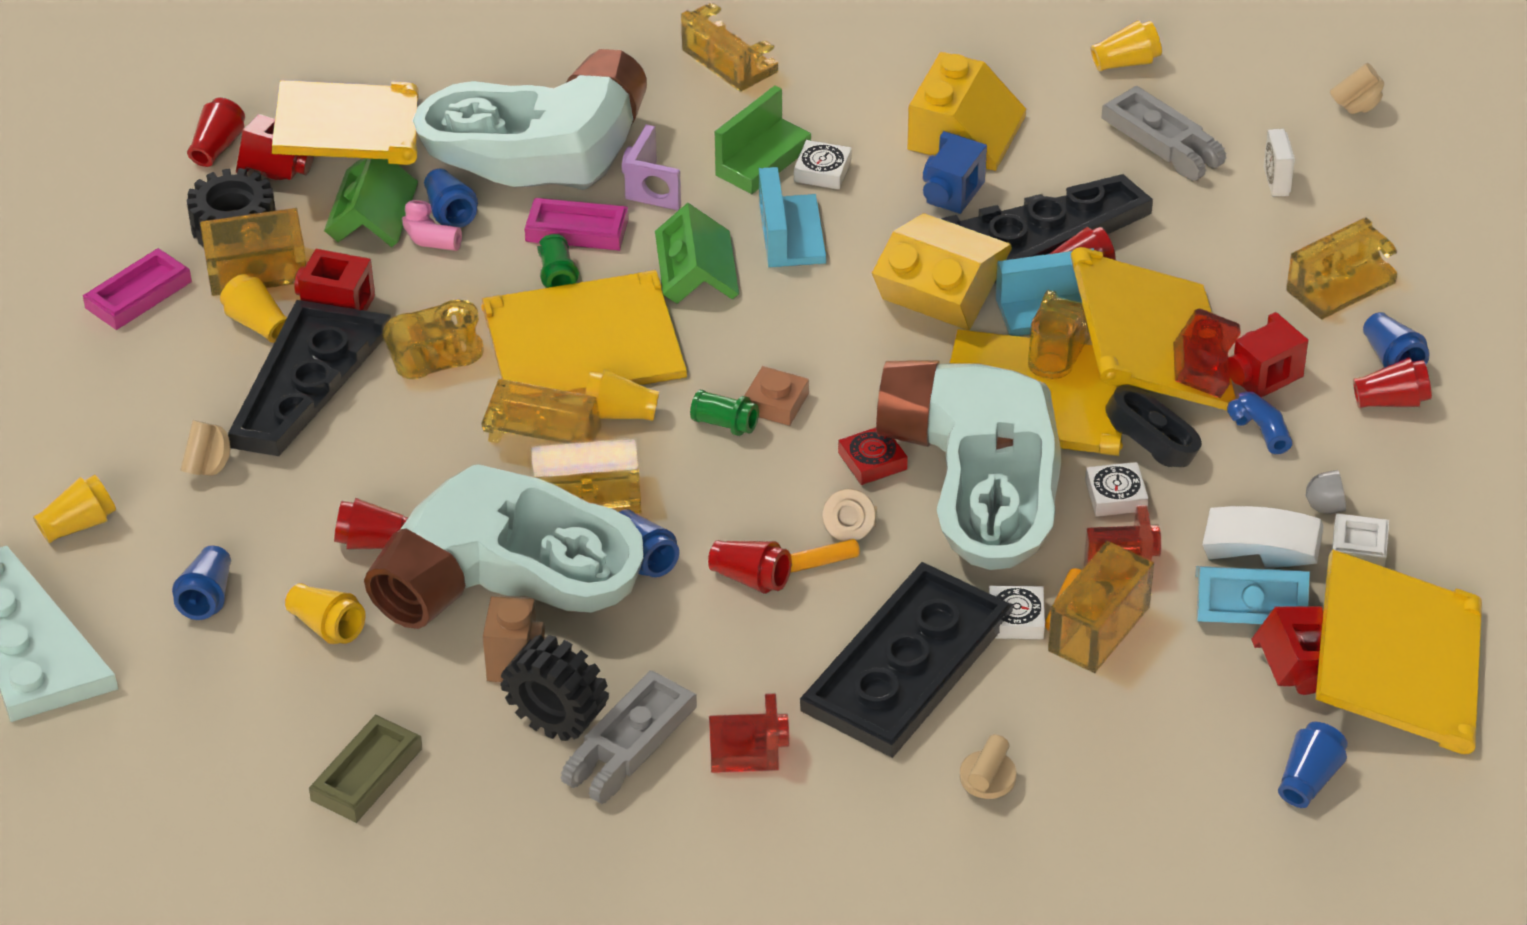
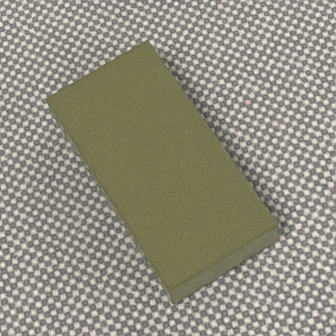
[309,714,423,823]

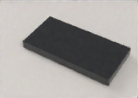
[800,562,1013,758]

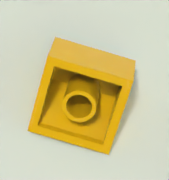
[907,51,1026,171]
[872,213,1012,331]

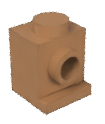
[483,596,546,682]

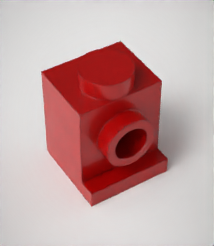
[236,114,314,180]
[294,248,375,311]
[1225,312,1309,398]
[1251,606,1323,695]

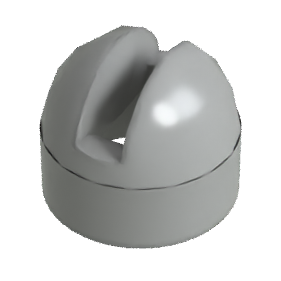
[1306,470,1346,514]

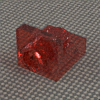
[1173,308,1241,398]
[1084,505,1161,581]
[709,693,789,773]

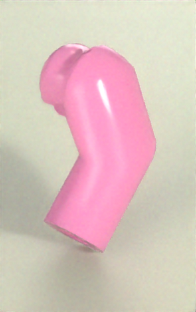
[402,200,462,251]

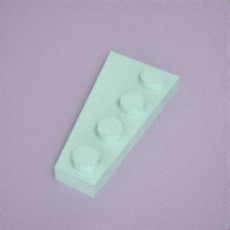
[0,546,118,722]

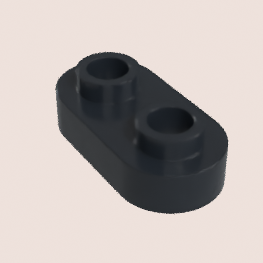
[1105,385,1202,467]

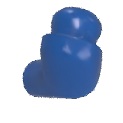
[1227,391,1292,454]

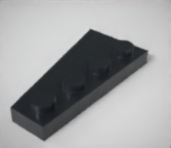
[941,174,1153,284]
[228,300,393,456]

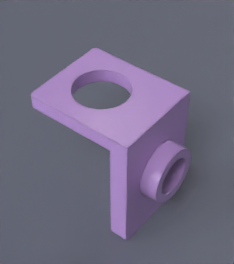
[622,125,681,210]

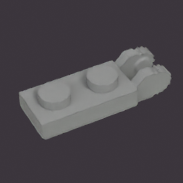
[1101,86,1227,181]
[560,670,697,804]

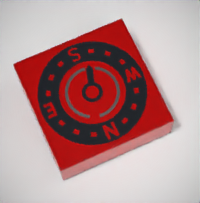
[838,427,908,485]

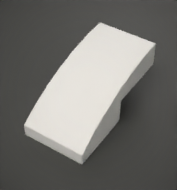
[1202,506,1324,569]

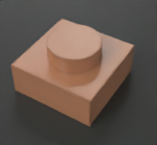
[744,366,809,426]

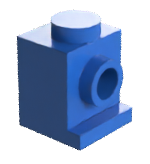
[923,131,987,214]

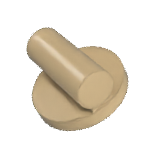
[1330,63,1384,114]
[180,420,231,476]
[822,489,877,541]
[960,734,1017,799]

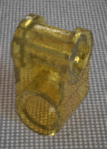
[1028,290,1091,379]
[383,299,484,379]

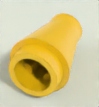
[1090,20,1162,72]
[220,274,287,343]
[582,369,660,421]
[33,474,116,544]
[285,583,366,644]

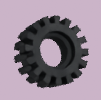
[186,169,277,253]
[500,635,609,741]

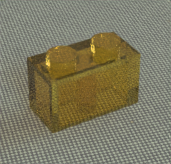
[200,208,307,296]
[1048,541,1154,673]

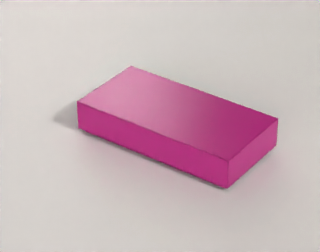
[524,198,629,251]
[82,248,192,330]

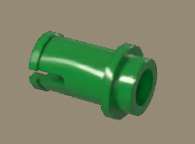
[537,234,579,288]
[690,389,759,436]

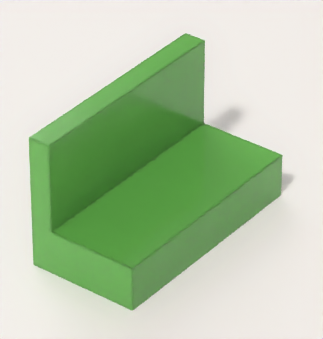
[714,85,811,194]
[324,158,418,247]
[655,203,739,304]

